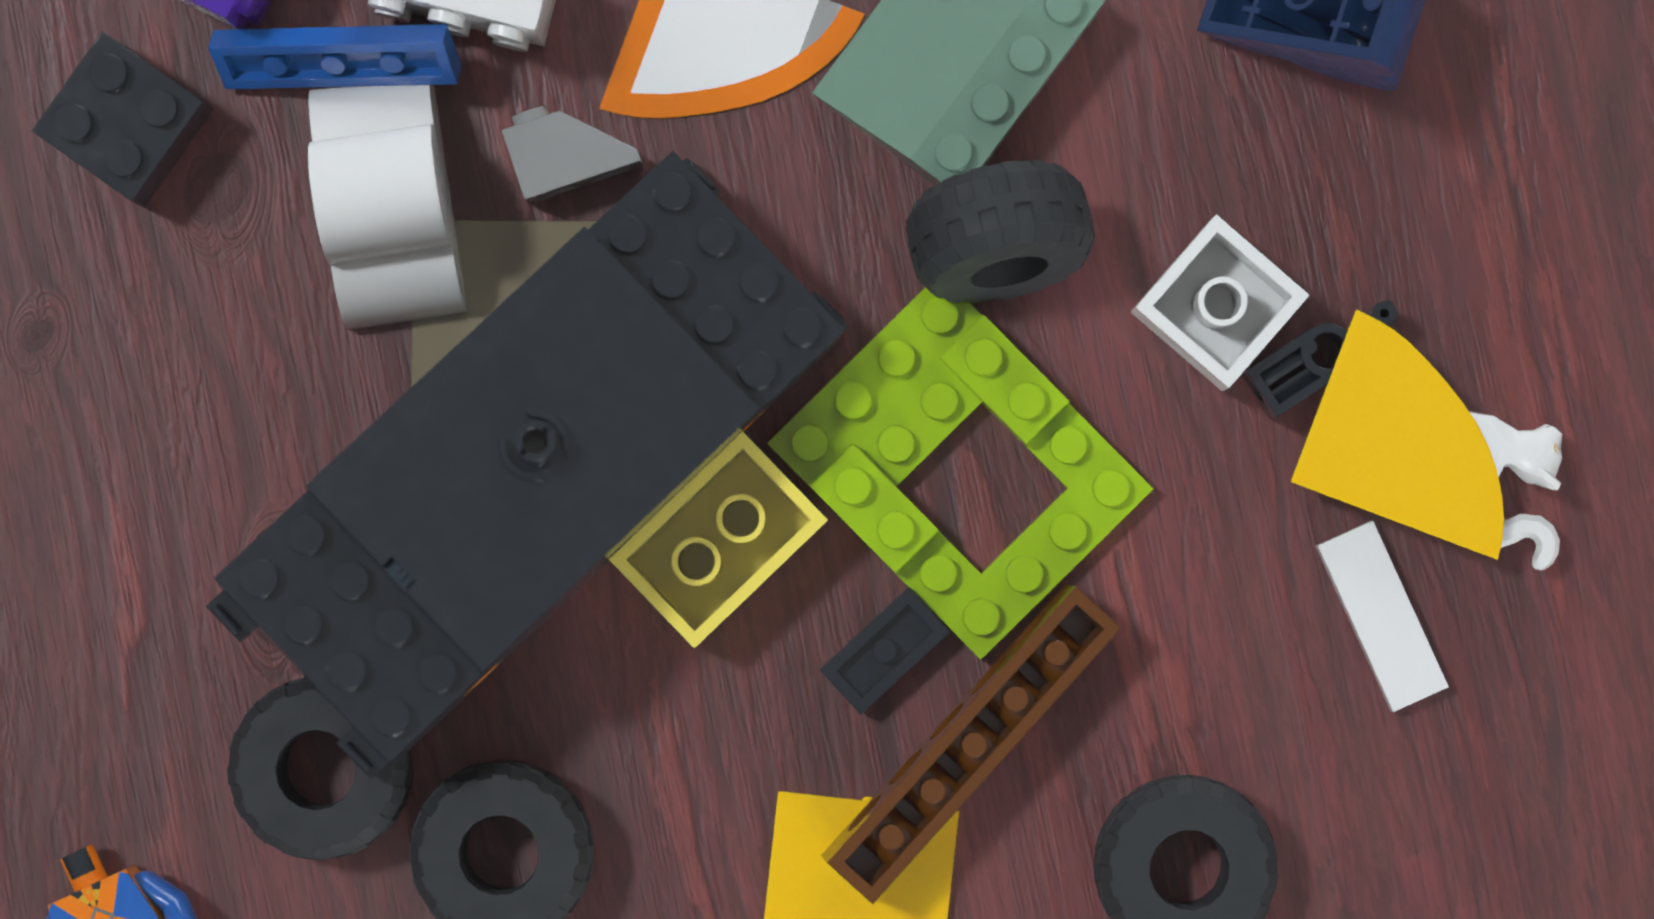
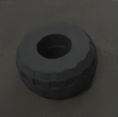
[906,160,1095,304]
[227,677,414,860]
[409,760,594,919]
[1093,774,1279,919]

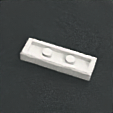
[1315,521,1449,712]

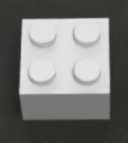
[1131,214,1309,391]

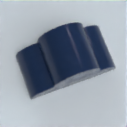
[1197,0,1425,91]

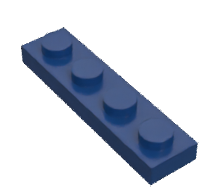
[208,24,462,89]

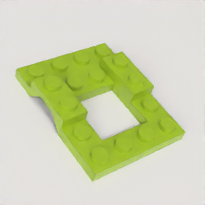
[767,287,1153,660]

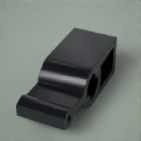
[1241,300,1399,419]

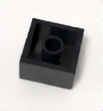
[32,31,214,208]

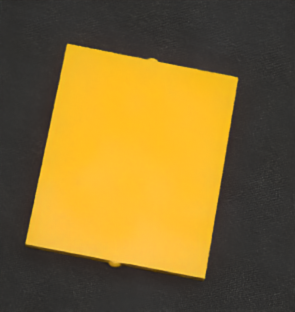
[764,791,959,919]

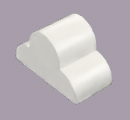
[308,85,468,330]

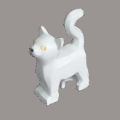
[1469,411,1563,570]

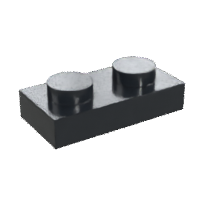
[819,587,950,715]

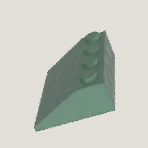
[812,0,1106,186]

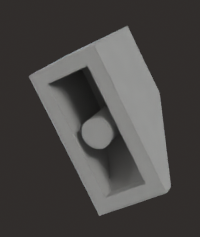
[501,106,644,205]

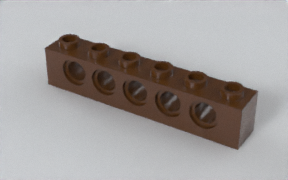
[821,584,1121,904]

